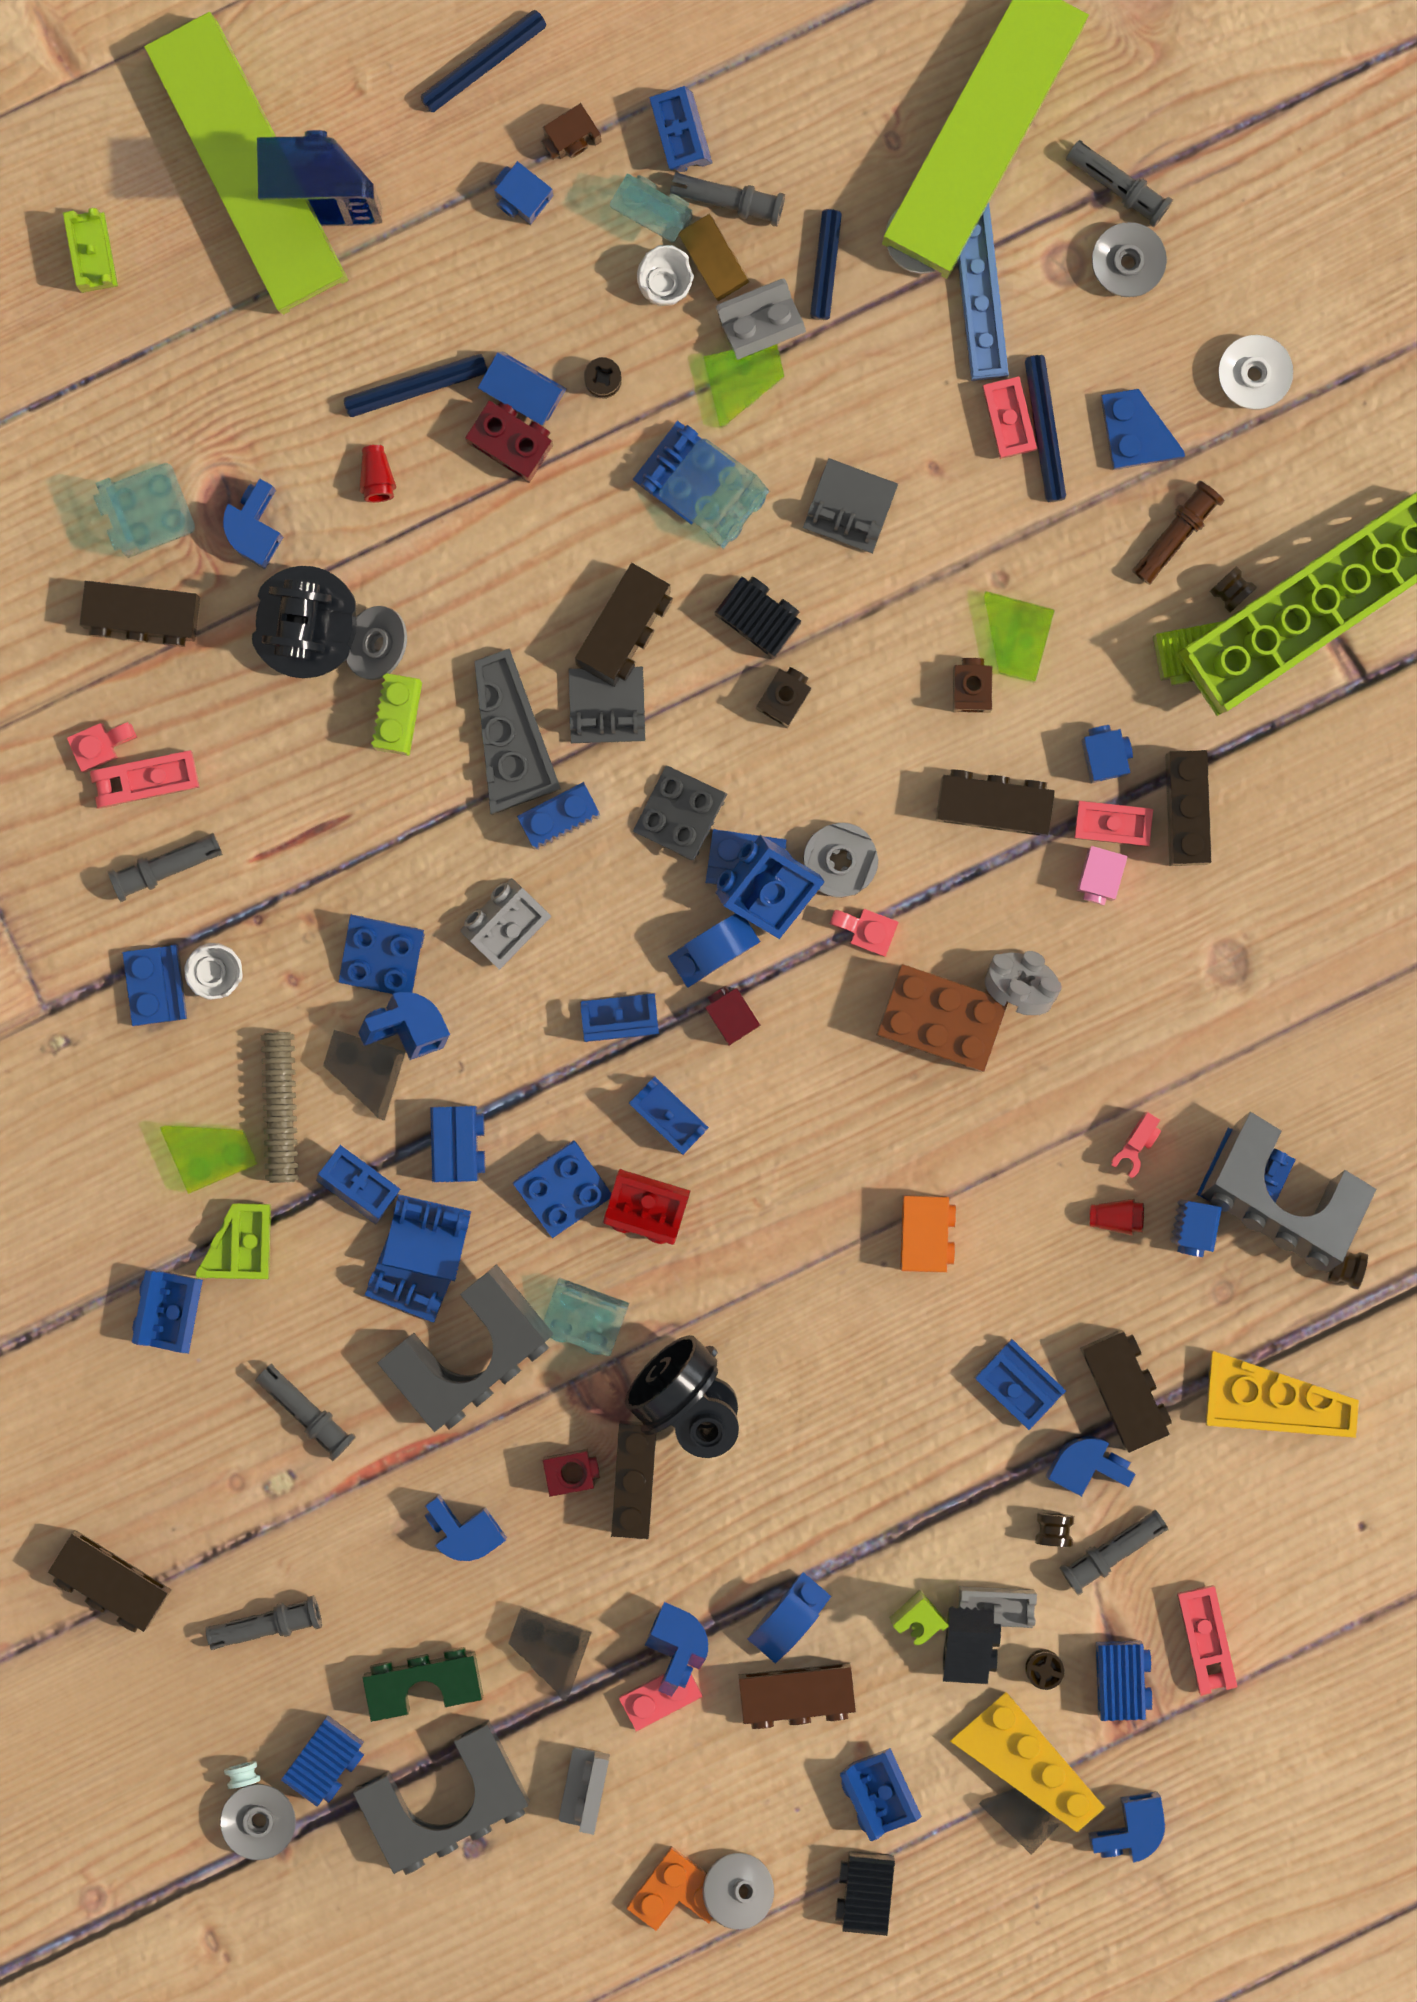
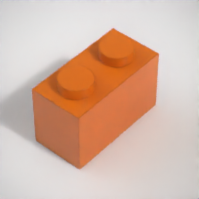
[900,1195,956,1273]

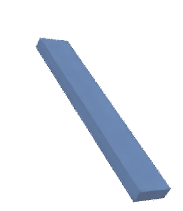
[957,203,1009,381]

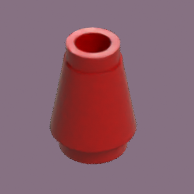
[359,445,396,503]
[1090,1199,1144,1236]

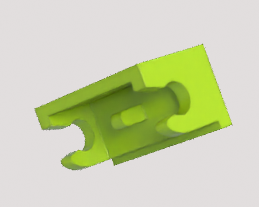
[63,208,118,293]
[890,1590,949,1645]

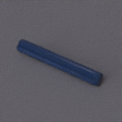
[421,10,546,112]
[344,354,487,417]
[1025,355,1066,502]

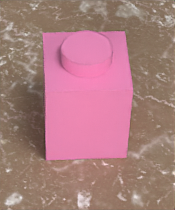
[1076,846,1128,905]

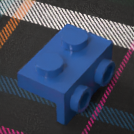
[132,1270,203,1354]
[840,1748,922,1841]

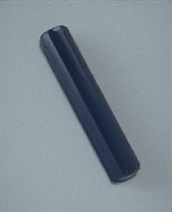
[810,209,842,320]

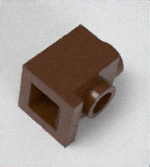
[541,103,602,160]
[953,658,992,713]

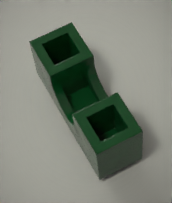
[362,1647,484,1722]

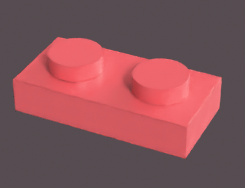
[982,376,1037,459]
[1074,801,1153,847]
[619,1673,703,1732]

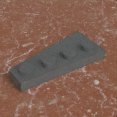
[474,648,561,815]

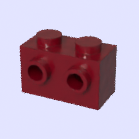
[465,400,553,483]

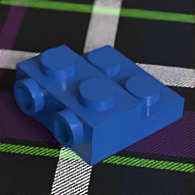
[715,834,825,939]

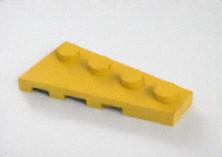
[1205,1350,1359,1438]
[950,1692,1106,1833]

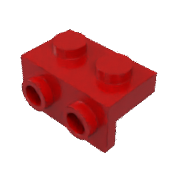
[603,1169,691,1245]

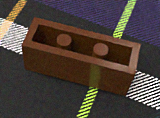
[738,1663,856,1729]

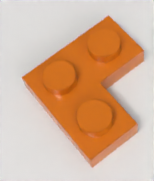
[626,1846,713,1931]

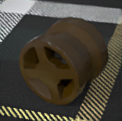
[584,357,622,399]
[1210,566,1257,613]
[1328,1251,1368,1290]
[1035,1512,1075,1547]
[1025,1649,1064,1690]

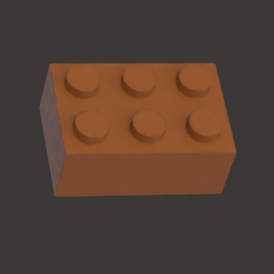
[876,964,1008,1072]

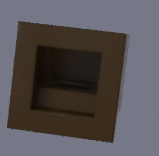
[756,667,811,728]

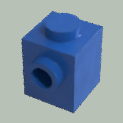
[494,161,554,225]
[1081,725,1133,783]

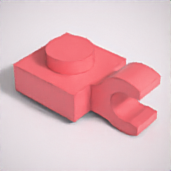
[67,722,137,773]
[829,909,899,957]
[1111,1112,1161,1178]

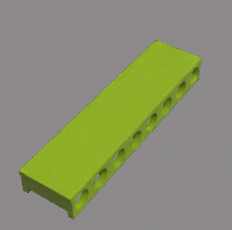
[882,0,1089,279]
[144,11,349,315]
[1176,491,1417,716]

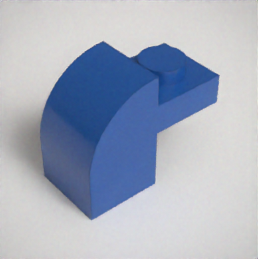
[223,479,284,569]
[668,913,761,988]
[358,992,450,1060]
[1046,1436,1136,1497]
[425,1494,507,1561]
[747,1572,832,1664]
[645,1602,708,1697]
[1088,1792,1165,1863]

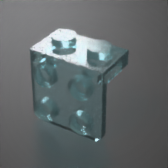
[659,439,769,549]
[93,463,195,558]

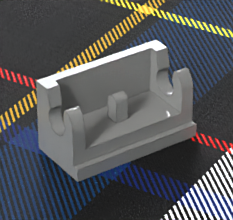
[958,1586,1037,1628]

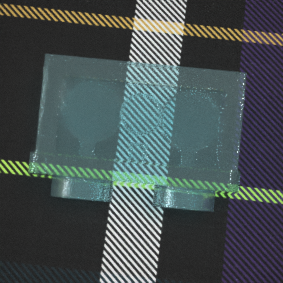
[610,173,692,242]
[543,1278,629,1356]

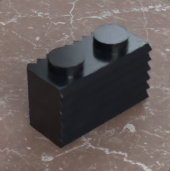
[715,576,801,659]
[943,1606,1001,1684]
[835,1851,895,1936]

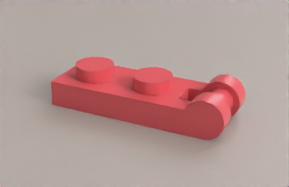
[90,750,200,809]
[1177,1585,1237,1696]

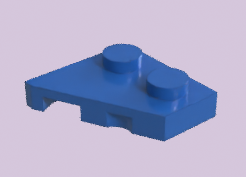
[1101,389,1185,470]

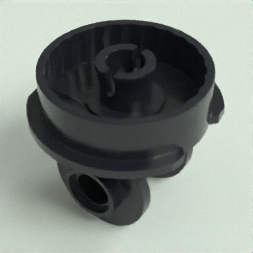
[252,566,357,679]
[625,1335,739,1458]

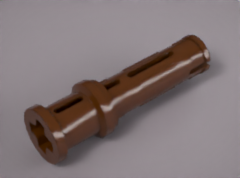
[1132,480,1225,585]

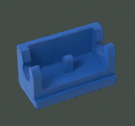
[649,86,713,172]
[478,351,567,425]
[580,993,659,1042]
[629,1077,709,1155]
[316,1145,401,1225]

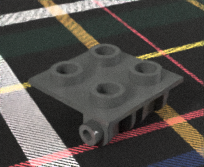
[803,458,898,554]
[569,666,645,743]
[633,765,727,861]

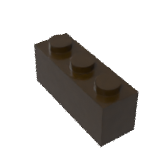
[575,562,673,687]
[80,581,200,647]
[1165,750,1211,866]
[936,769,1055,837]
[1080,1330,1172,1453]
[611,1421,656,1539]
[48,1531,172,1632]

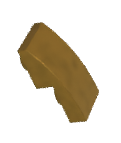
[678,213,750,301]

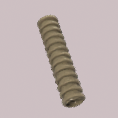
[261,1032,299,1183]

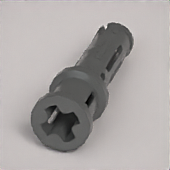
[1066,140,1173,228]
[670,172,785,227]
[108,833,223,902]
[255,1363,356,1461]
[1059,1509,1169,1596]
[206,1595,322,1650]

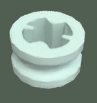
[224,1761,261,1789]

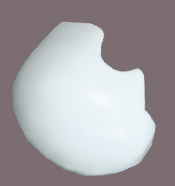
[637,245,694,306]
[184,943,243,1000]

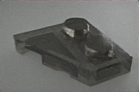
[323,1030,406,1121]
[508,1606,592,1701]
[979,1788,1063,1855]

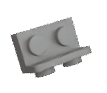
[716,279,806,360]
[460,878,551,970]
[559,1747,610,1835]

